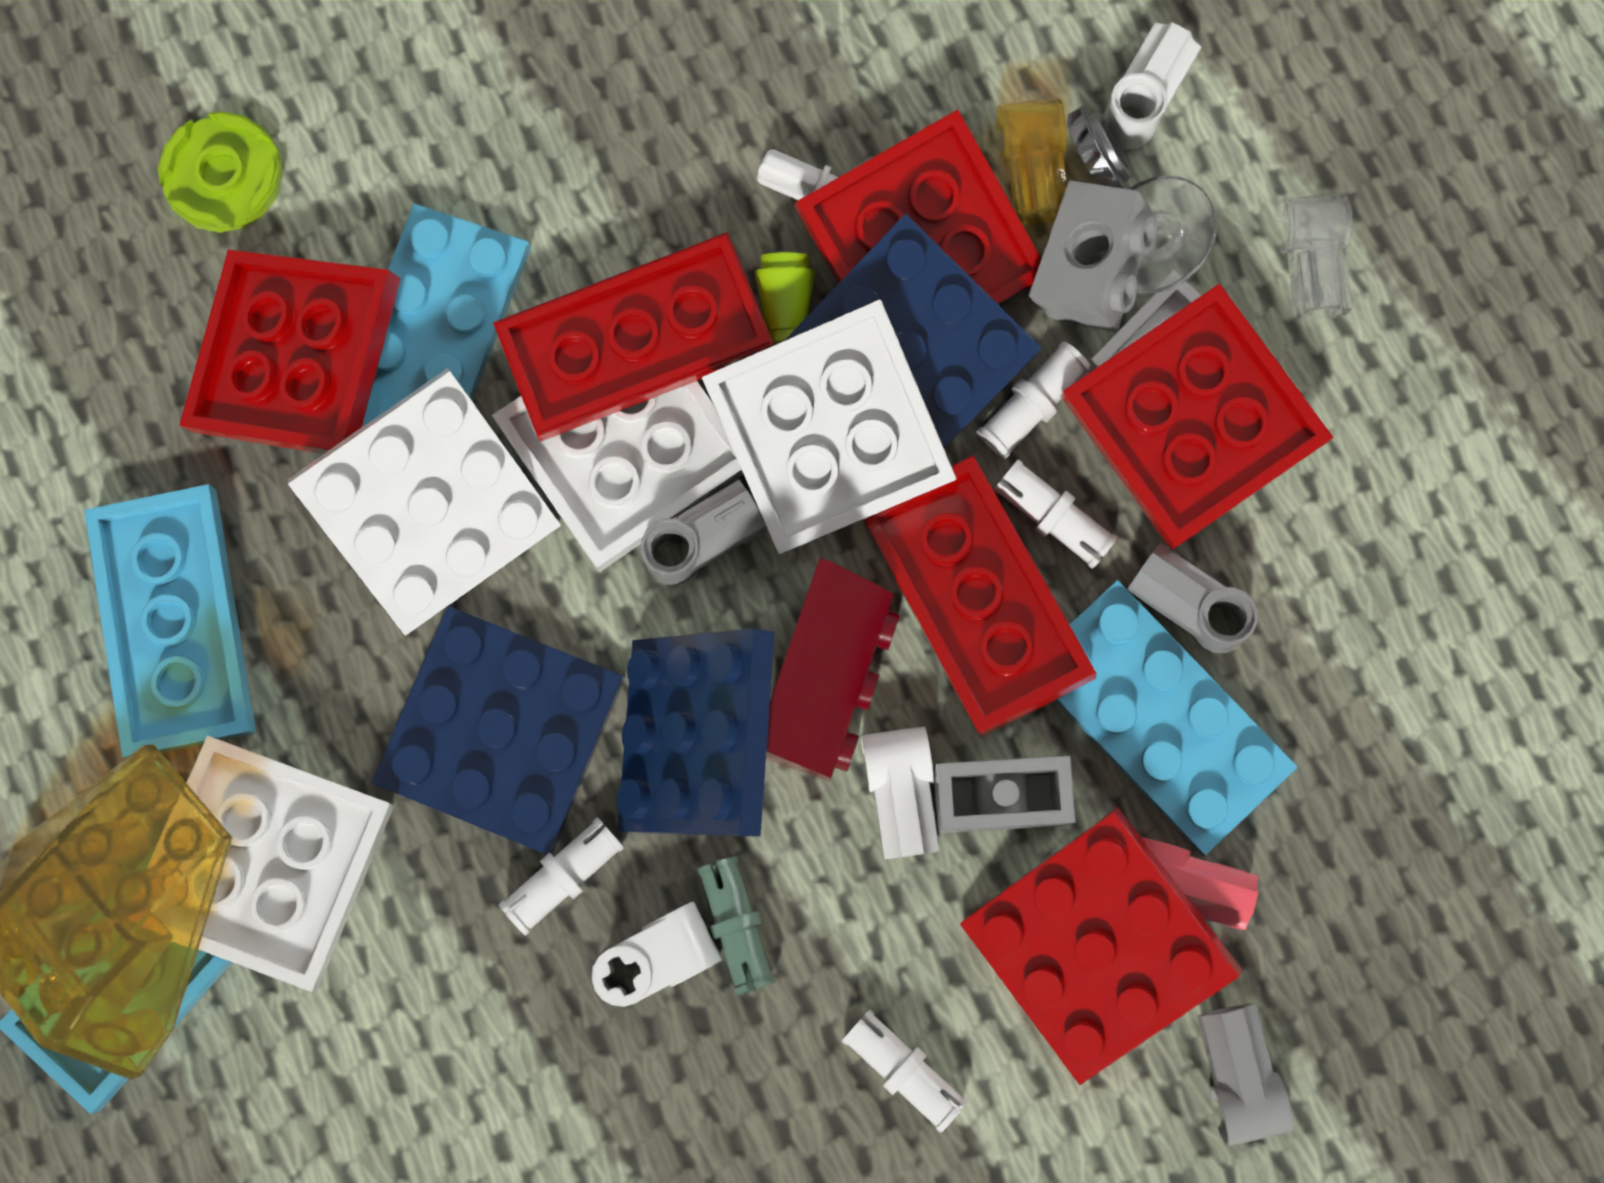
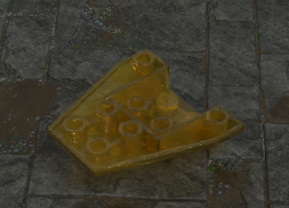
[0,744,233,1080]

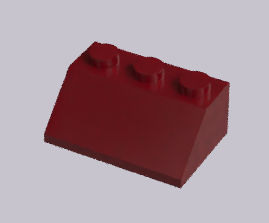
[766,558,901,782]

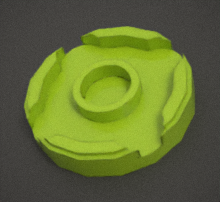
[158,111,283,233]

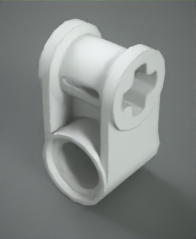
[592,901,723,1007]

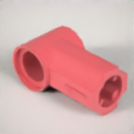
[1141,837,1259,930]

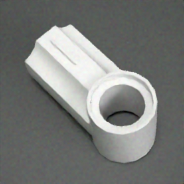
[1103,22,1201,150]
[861,726,940,860]

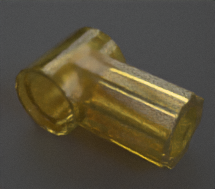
[996,98,1067,225]

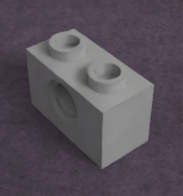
[1029,180,1157,332]
[933,756,1076,833]

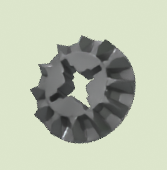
[1067,105,1133,190]

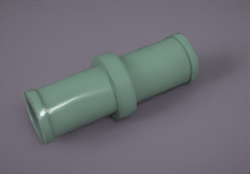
[697,857,776,996]

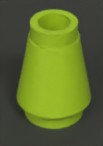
[754,252,816,345]

